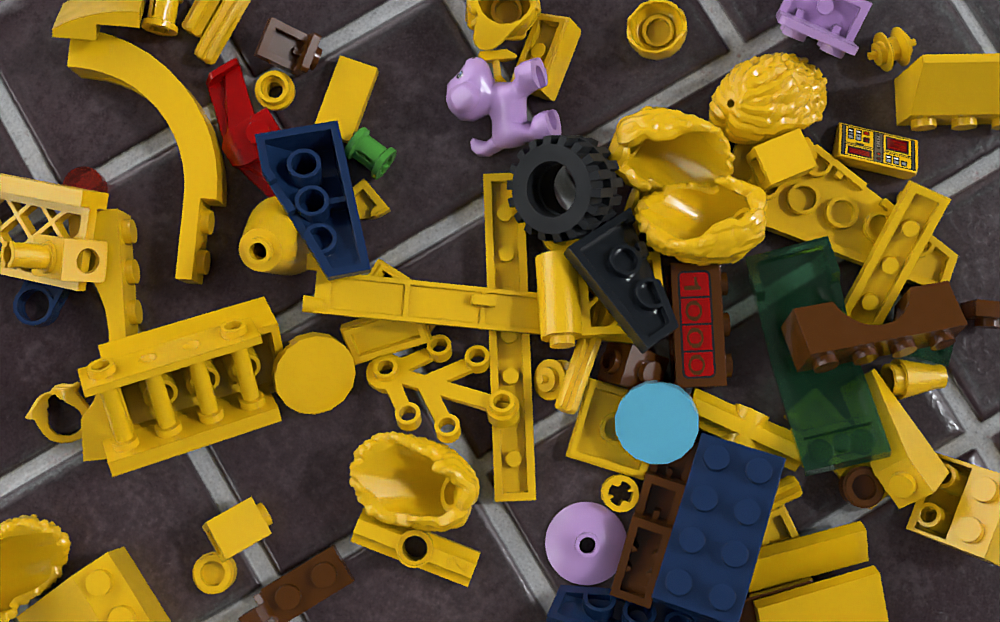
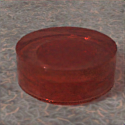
[63,166,108,193]

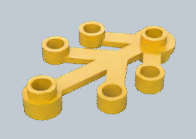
[366,334,520,443]

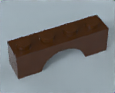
[781,281,968,373]

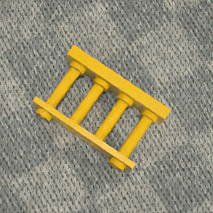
[77,317,282,477]

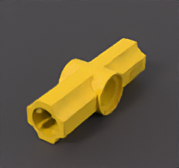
[690,388,810,472]
[351,508,481,587]

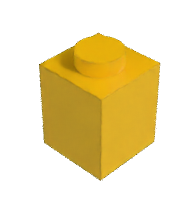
[745,128,817,192]
[202,496,273,563]

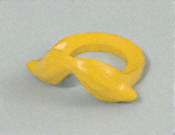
[25,382,90,444]

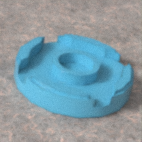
[615,380,699,464]

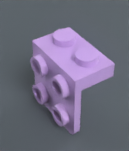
[776,0,873,59]

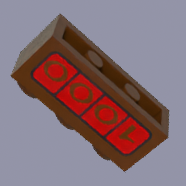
[665,263,733,388]

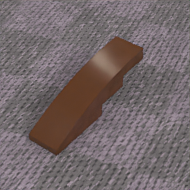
[610,439,699,609]

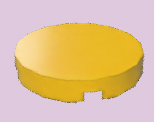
[271,332,356,415]

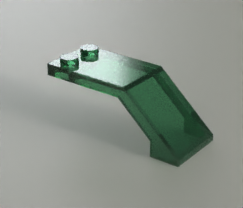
[745,236,891,477]

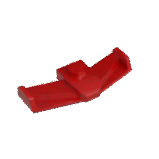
[206,58,281,198]

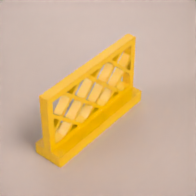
[0,173,109,291]

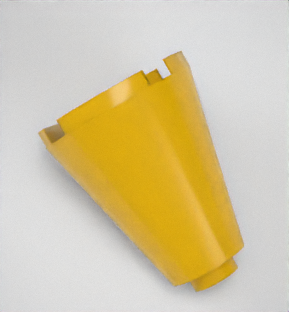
[239,196,311,275]

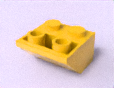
[906,453,1000,567]

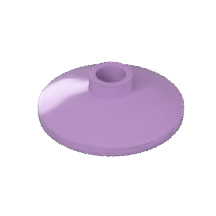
[545,502,627,585]

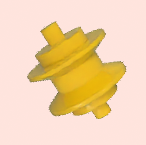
[867,27,916,72]
[534,359,570,401]

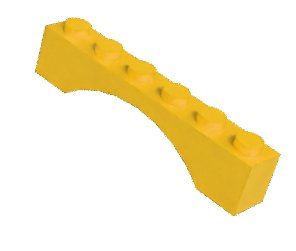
[68,208,143,461]

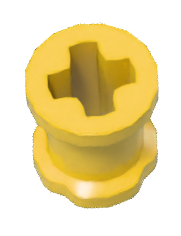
[141,0,183,37]

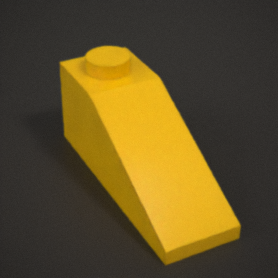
[840,368,949,509]

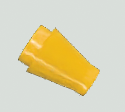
[880,359,948,400]

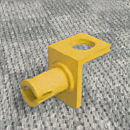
[0,234,108,283]

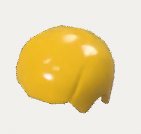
[627,0,687,61]

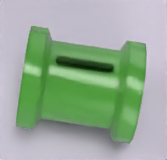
[344,127,397,180]

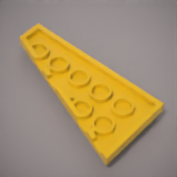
[731,140,959,286]

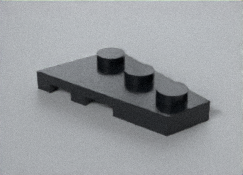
[564,208,679,354]

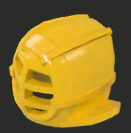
[465,0,541,51]

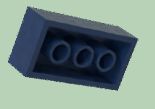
[651,433,786,622]

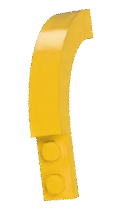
[67,32,227,285]

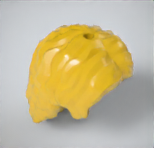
[709,52,827,145]
[607,106,735,193]
[634,174,768,266]
[349,431,480,532]
[0,514,71,622]

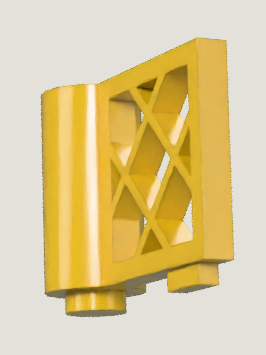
[535,250,663,349]

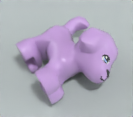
[446,57,562,157]

